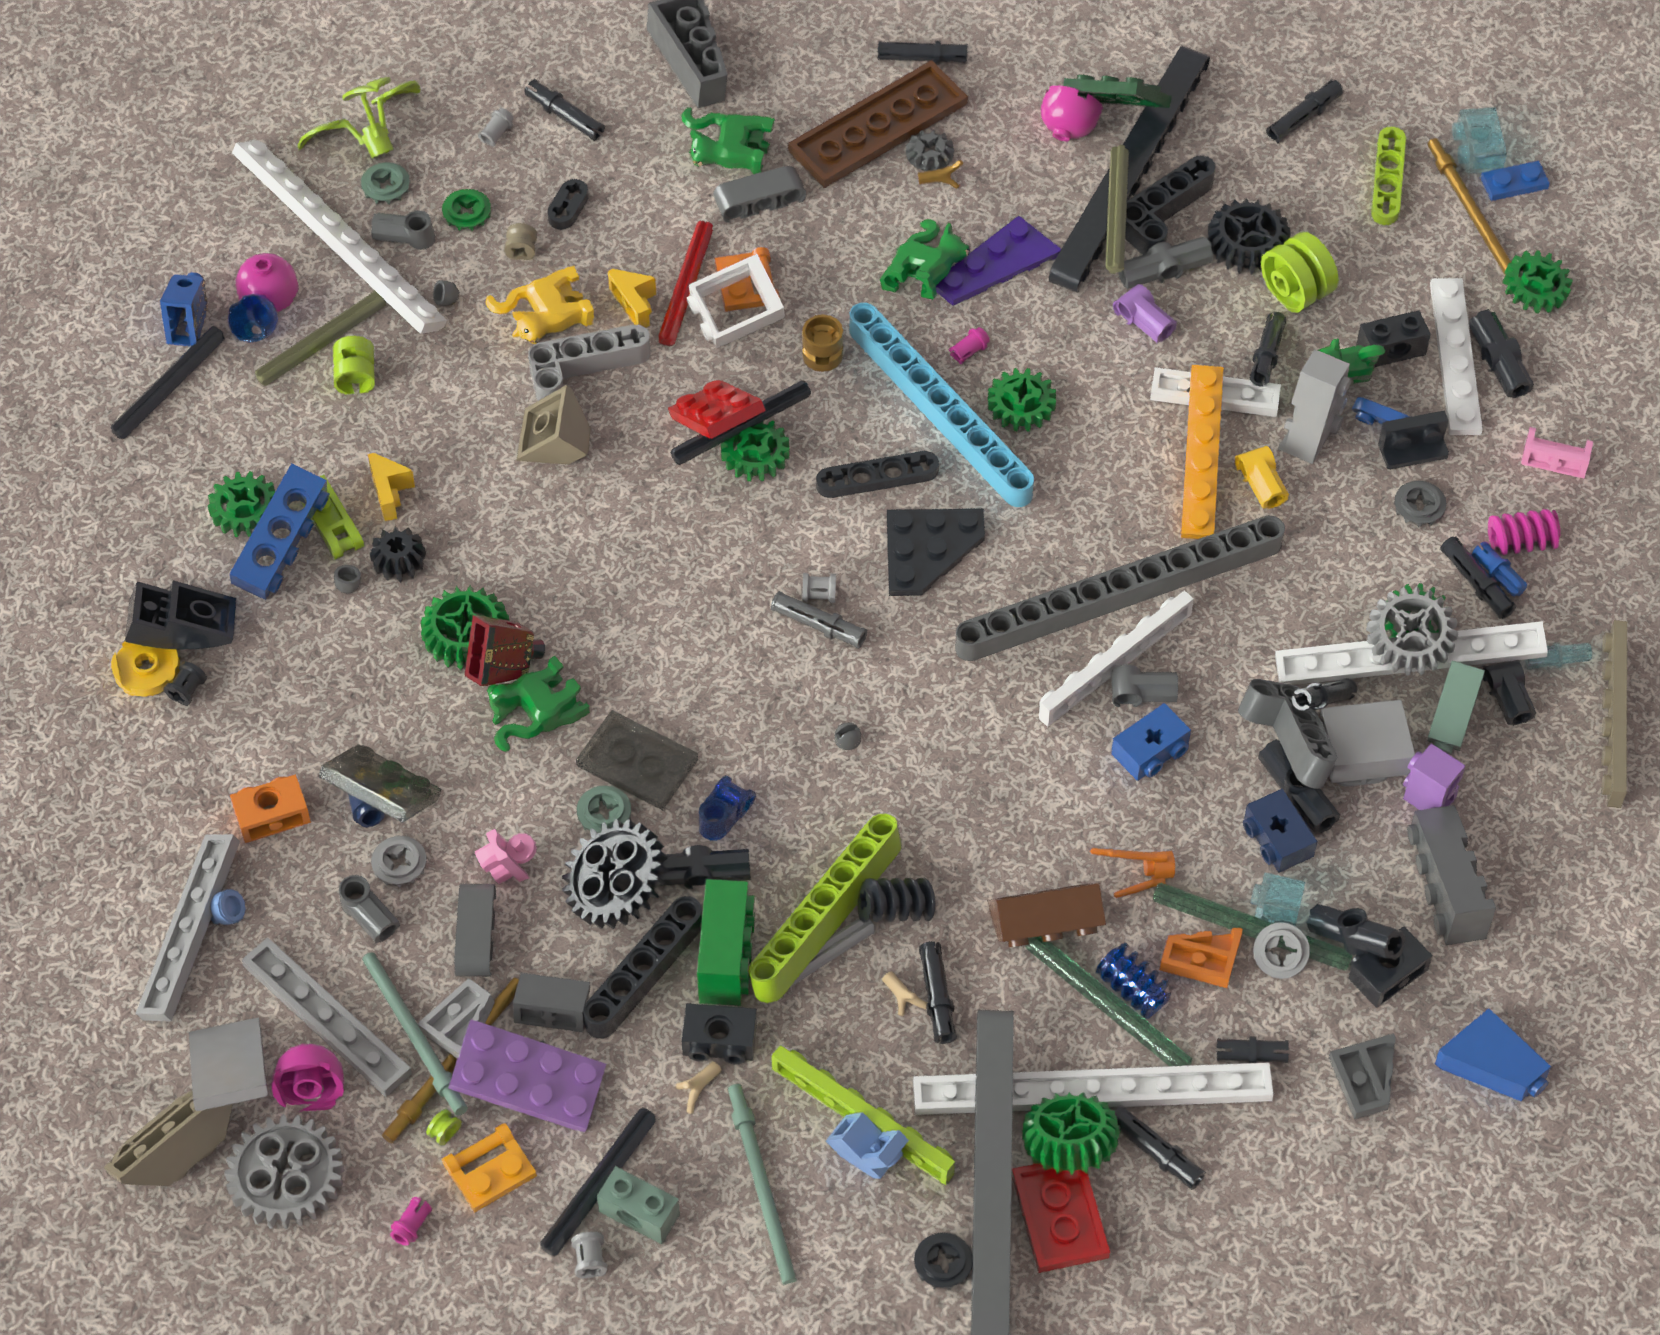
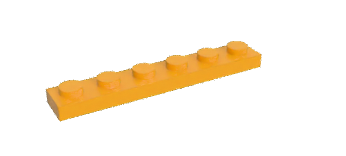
[1181,365,1224,539]

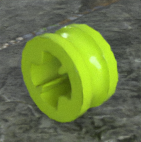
[426,1109,462,1146]

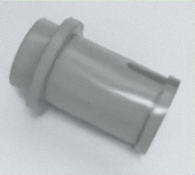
[478,108,514,147]

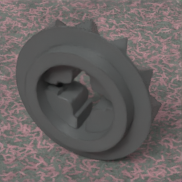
[906,129,954,171]
[1394,481,1446,528]

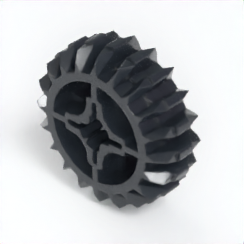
[1207,198,1291,276]

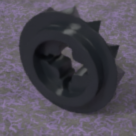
[914,1233,973,1290]

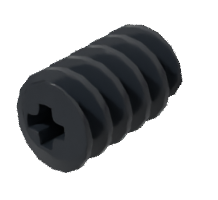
[857,878,936,922]

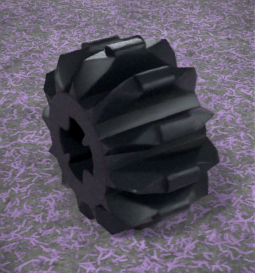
[370,525,426,583]

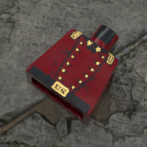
[465,615,545,686]

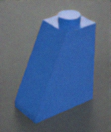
[1435,1008,1551,1101]

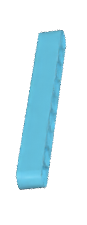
[849,303,1034,507]

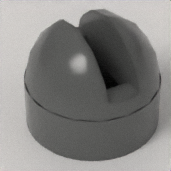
[433,280,460,306]
[334,565,361,594]
[834,722,861,750]

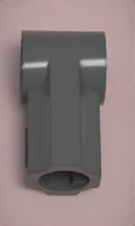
[371,210,435,250]
[1111,665,1178,707]
[339,875,400,944]

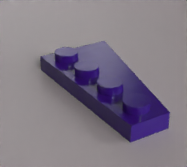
[936,216,1061,306]

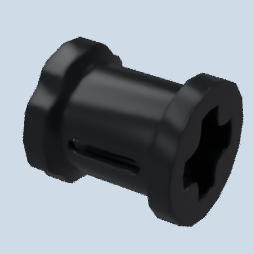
[164,661,207,706]

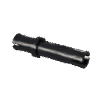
[878,40,968,65]
[524,79,605,141]
[1266,79,1343,144]
[1249,312,1287,386]
[1440,536,1516,619]
[1292,678,1357,711]
[919,941,957,1044]
[1115,1106,1206,1190]

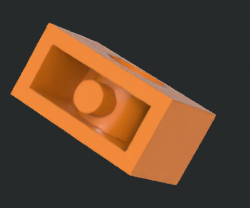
[230,774,311,843]

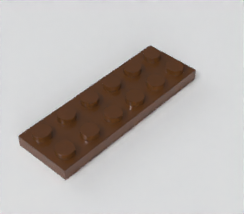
[788,60,968,188]

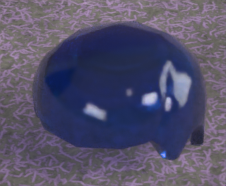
[228,293,278,343]

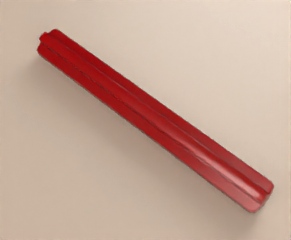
[658,220,713,346]

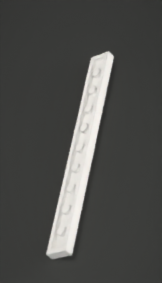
[232,140,447,334]
[913,1063,1273,1115]

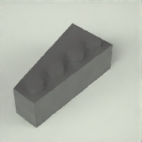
[646,0,728,108]
[1407,805,1496,945]

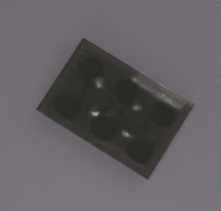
[576,710,698,810]
[318,744,442,823]

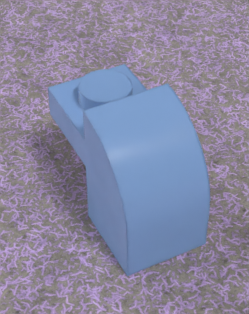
[826,1112,908,1179]

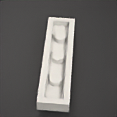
[1150,367,1281,417]

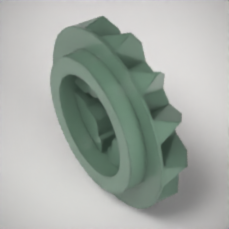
[361,162,410,204]
[577,786,631,833]

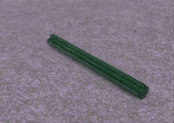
[1153,883,1352,971]
[1025,936,1193,1066]

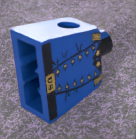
[160,272,208,346]

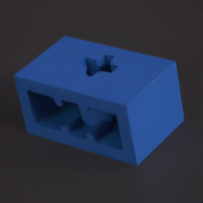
[1111,703,1191,781]

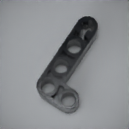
[1125,155,1216,255]

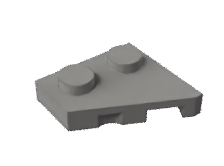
[417,978,495,1059]

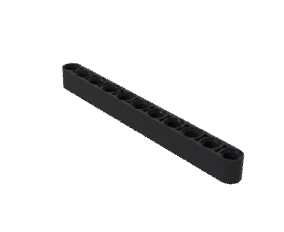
[1049,46,1210,293]

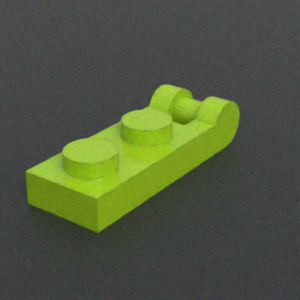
[300,475,365,560]

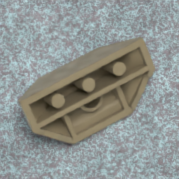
[104,1090,233,1186]

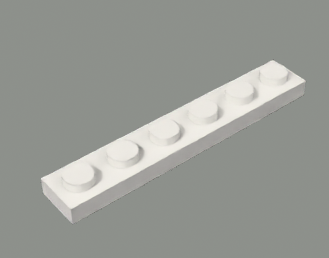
[1430,278,1482,435]
[1039,590,1194,727]

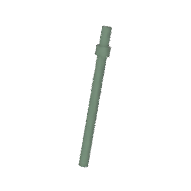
[362,952,468,1116]
[728,1084,797,1285]

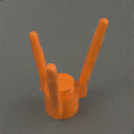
[1090,848,1175,898]

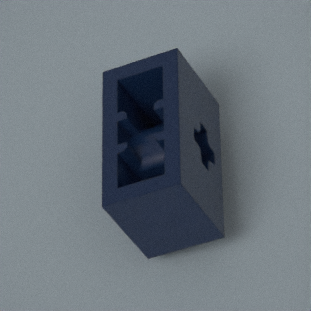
[1243,789,1318,873]

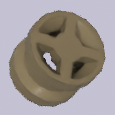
[504,223,537,260]

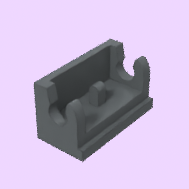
[513,973,590,1032]

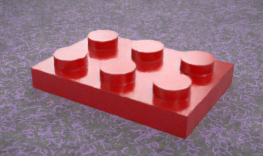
[668,380,766,439]
[1012,1163,1110,1273]

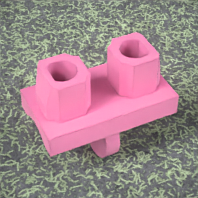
[475,829,537,884]

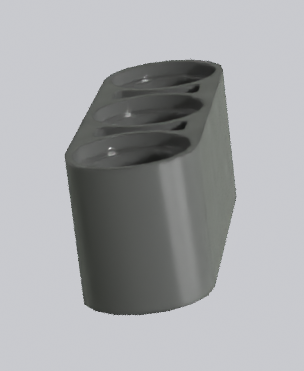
[713,166,807,222]
[454,884,496,977]

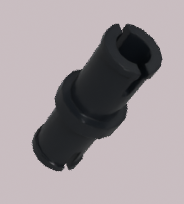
[1217,1036,1289,1063]

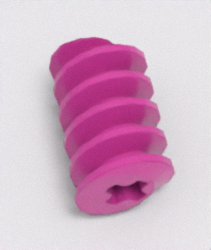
[1488,509,1561,556]

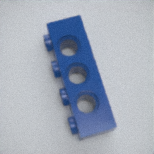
[229,463,330,600]

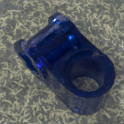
[699,775,756,841]

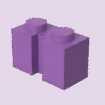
[1403,744,1466,810]

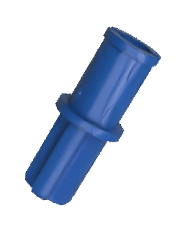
[1472,542,1527,597]

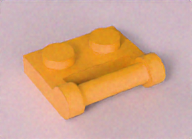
[441,1123,537,1213]

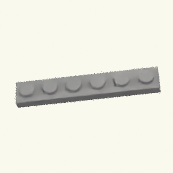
[136,834,240,1021]
[242,937,412,1097]

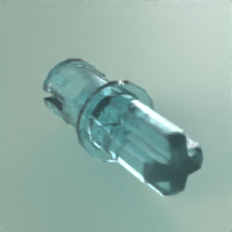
[1524,642,1592,670]

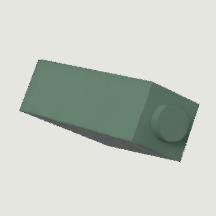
[1427,661,1485,754]

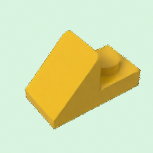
[608,269,657,328]
[368,453,415,521]

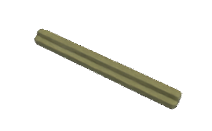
[1105,145,1129,274]
[255,291,386,386]

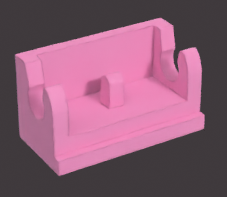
[1521,427,1593,478]

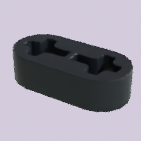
[547,179,589,230]

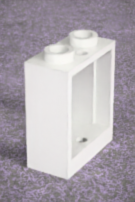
[686,254,785,348]

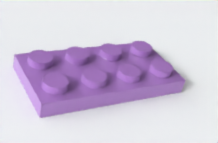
[448,1019,606,1132]

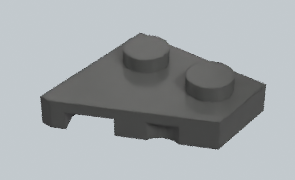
[1328,1033,1396,1120]

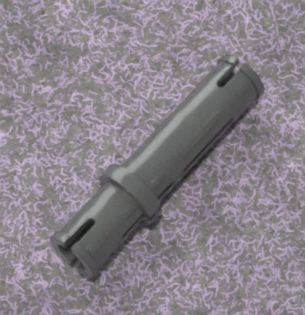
[771,591,867,649]

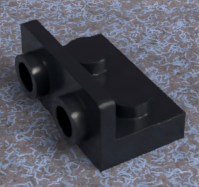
[1378,410,1449,469]

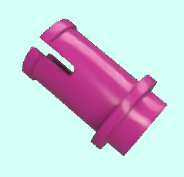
[949,327,990,365]
[390,1197,432,1246]

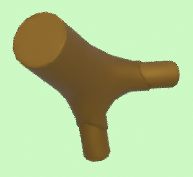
[918,160,963,189]

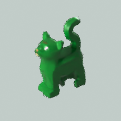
[681,107,775,175]
[880,219,970,300]
[1318,339,1385,384]
[487,656,590,752]

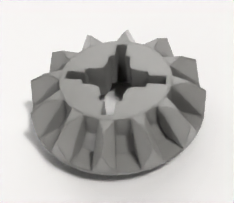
[371,836,427,888]
[1253,922,1310,979]

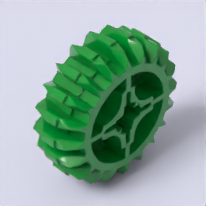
[421,585,510,671]
[1022,1091,1120,1175]

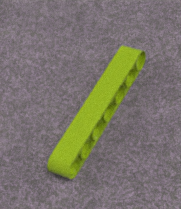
[749,813,902,1003]

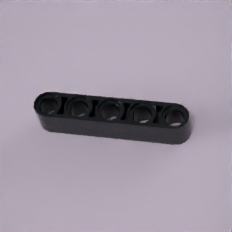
[583,896,702,1039]

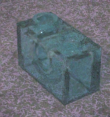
[1452,107,1507,174]

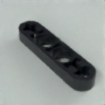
[816,451,939,498]

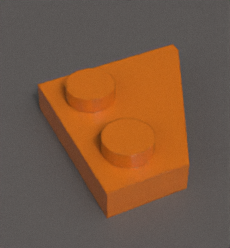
[1159,928,1243,988]

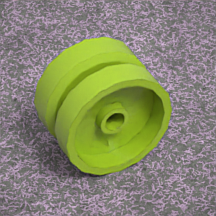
[1261,232,1339,313]

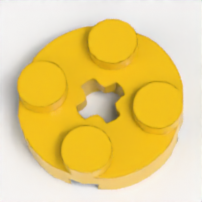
[111,642,180,697]

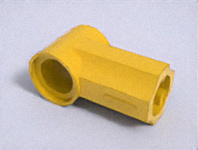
[1235,446,1289,509]

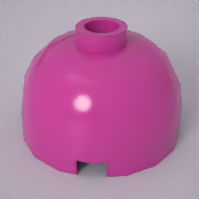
[1041,85,1103,142]
[235,253,299,314]
[272,1044,344,1112]

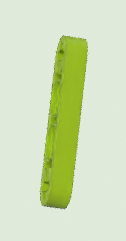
[1371,127,1406,225]

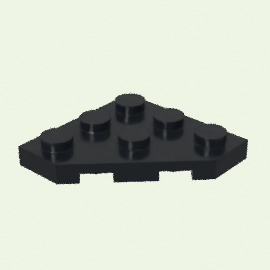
[886,508,985,596]

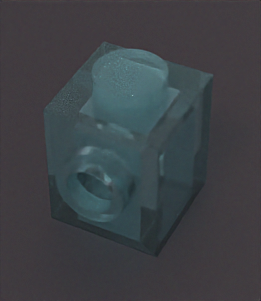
[1250,872,1306,926]

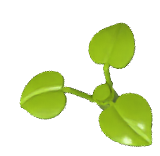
[298,77,420,159]

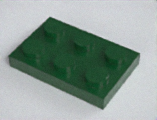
[1063,74,1172,108]

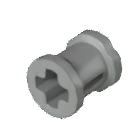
[802,573,836,603]
[571,1232,607,1279]

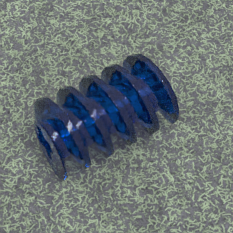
[1095,942,1171,1019]

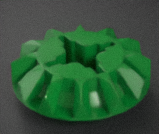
[442,189,491,231]

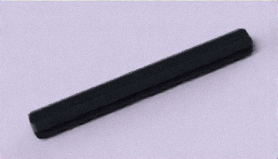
[110,326,225,440]
[670,380,811,465]
[540,1107,656,1256]

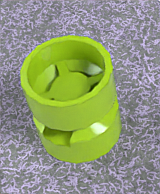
[333,336,375,394]

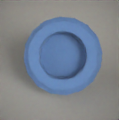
[210,889,246,925]

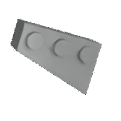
[1278,349,1351,464]

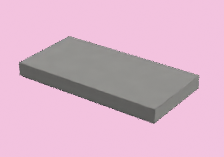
[189,1017,268,1111]

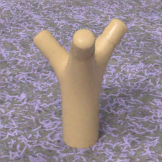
[882,971,927,1016]
[676,1061,721,1114]

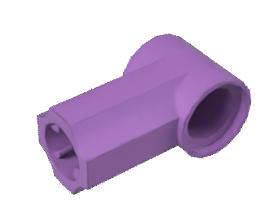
[1113,284,1177,343]

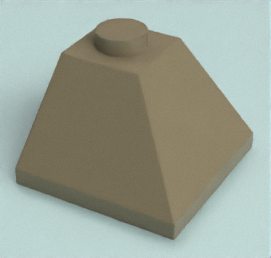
[516,385,591,465]

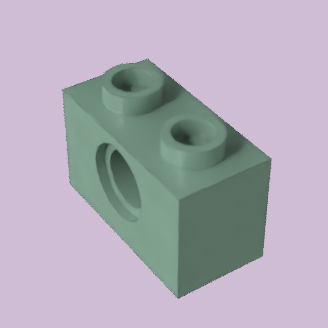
[597,1166,680,1244]

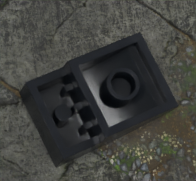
[124,580,236,650]

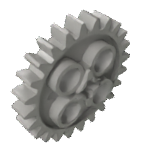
[224,1114,344,1229]

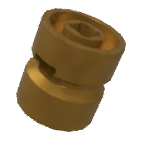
[802,314,843,372]

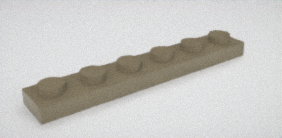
[1601,620,1627,808]

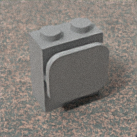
[1319,700,1415,786]

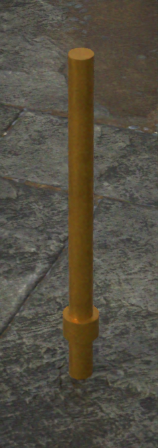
[1427,138,1511,275]
[382,977,519,1144]

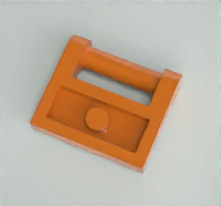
[715,247,780,312]

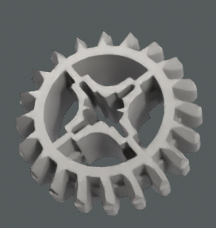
[1366,586,1458,676]

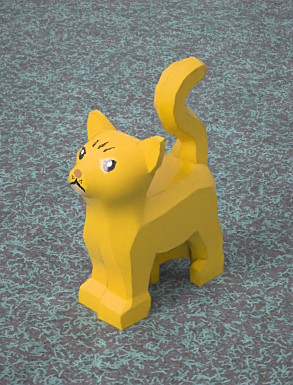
[485,266,594,344]

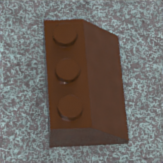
[987,883,1106,948]

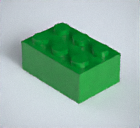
[697,879,755,1006]

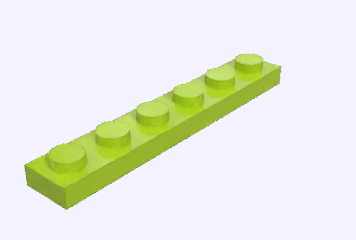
[772,1045,955,1185]

